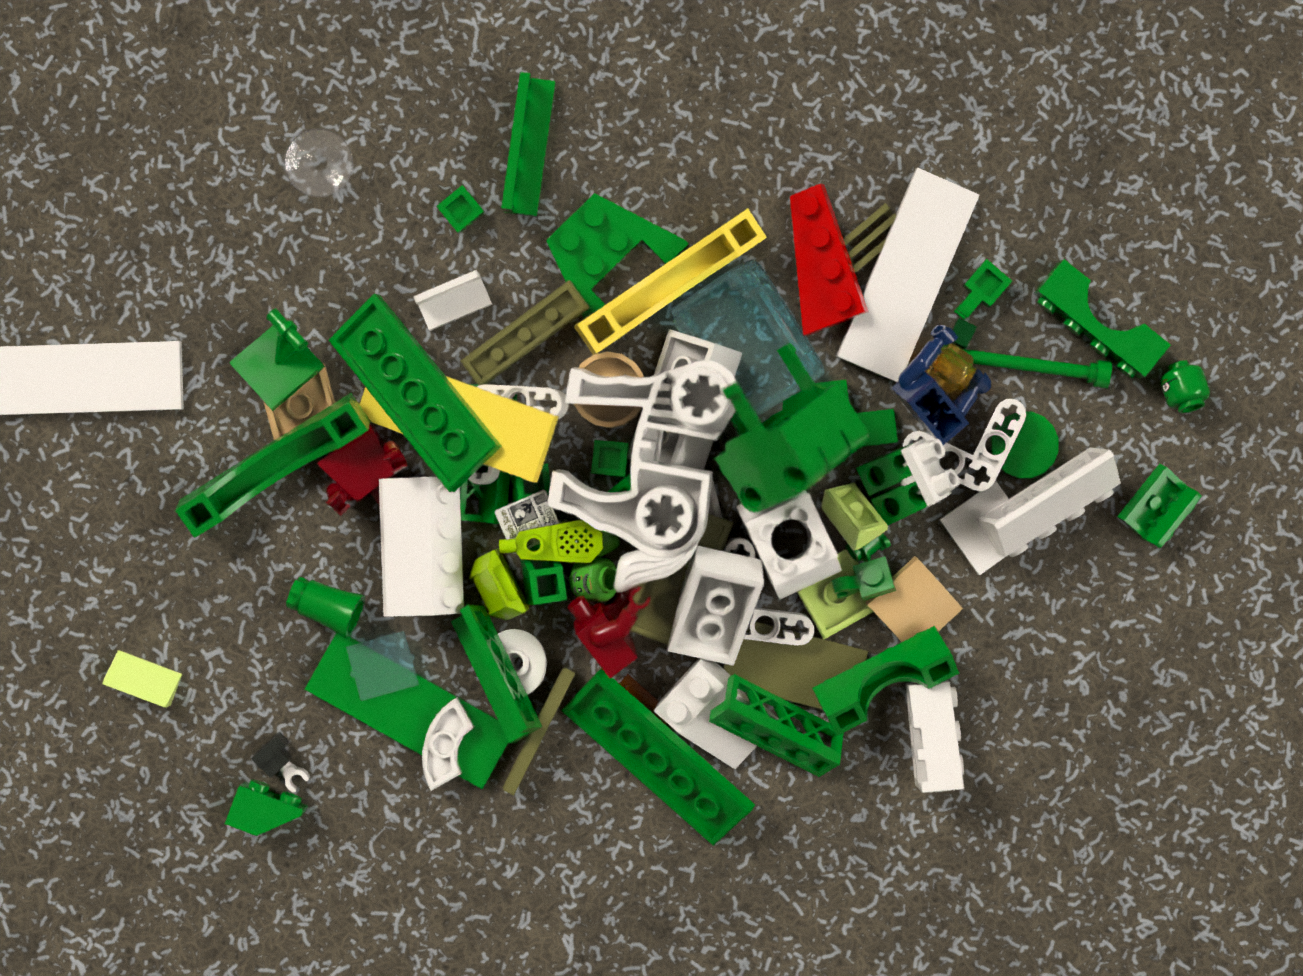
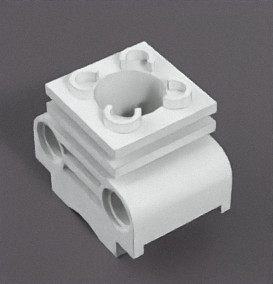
[735,491,842,600]

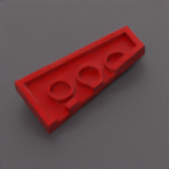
[790,183,869,336]

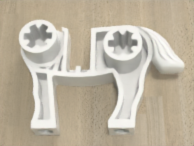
[547,360,737,593]

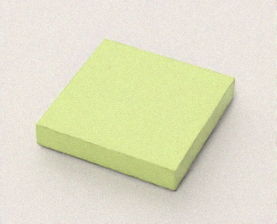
[797,549,873,639]

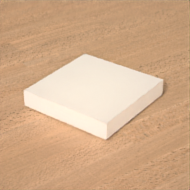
[939,481,1009,575]

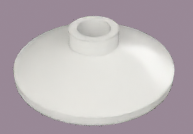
[498,629,547,695]

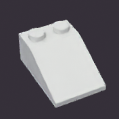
[667,546,764,666]
[654,658,779,769]

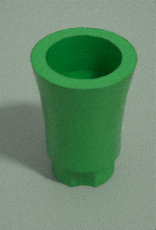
[286,577,366,639]

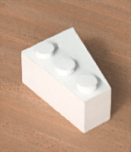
[905,680,964,793]

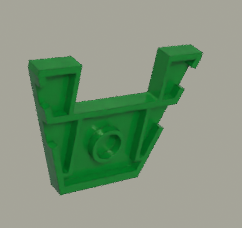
[546,193,689,319]

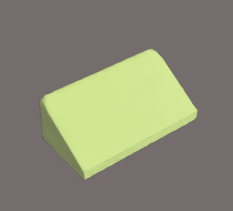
[822,483,888,551]
[102,650,182,707]

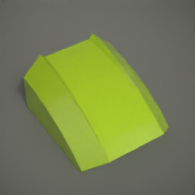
[469,548,530,621]

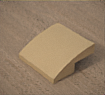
[865,556,963,642]

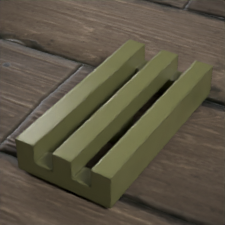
[844,203,896,273]

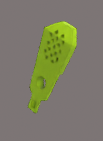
[499,519,603,563]

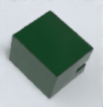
[952,318,977,349]

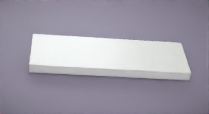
[836,168,979,383]
[0,341,184,415]

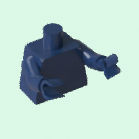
[892,325,991,445]

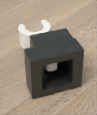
[251,732,310,792]

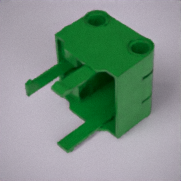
[715,343,869,513]

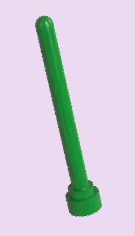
[947,347,1112,389]

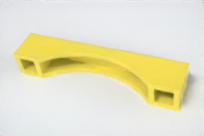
[574,209,767,355]

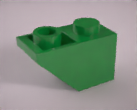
[225,779,308,836]

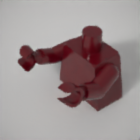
[317,424,408,517]
[567,586,651,679]

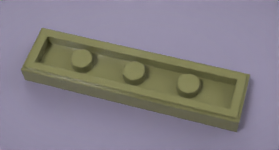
[460,280,590,385]
[503,665,577,796]

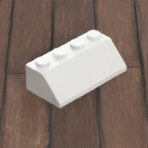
[627,329,742,470]
[977,447,1121,557]
[379,477,464,617]

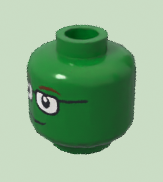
[1160,360,1210,414]

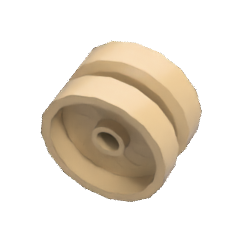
[573,352,644,428]

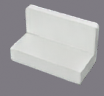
[414,270,492,331]

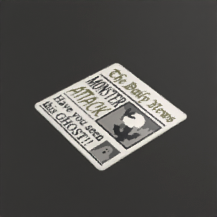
[495,490,559,554]

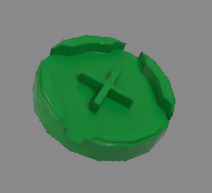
[990,411,1059,478]

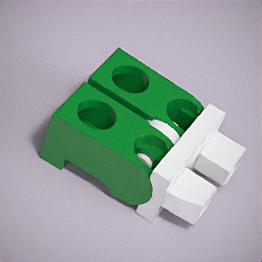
[856,438,960,525]

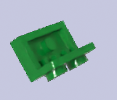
[1117,463,1202,548]

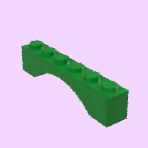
[175,393,370,538]

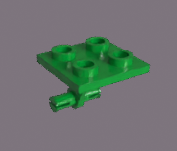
[229,308,325,411]

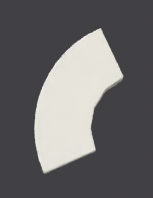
[422,697,474,791]

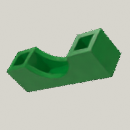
[1033,259,1171,379]
[510,463,567,605]
[812,626,959,736]

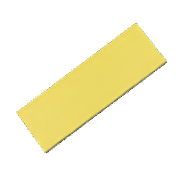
[360,376,559,482]

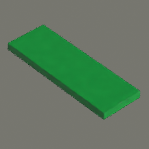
[329,293,502,492]
[304,633,509,789]
[561,668,755,846]

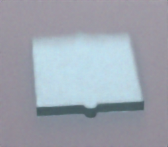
[346,631,419,701]

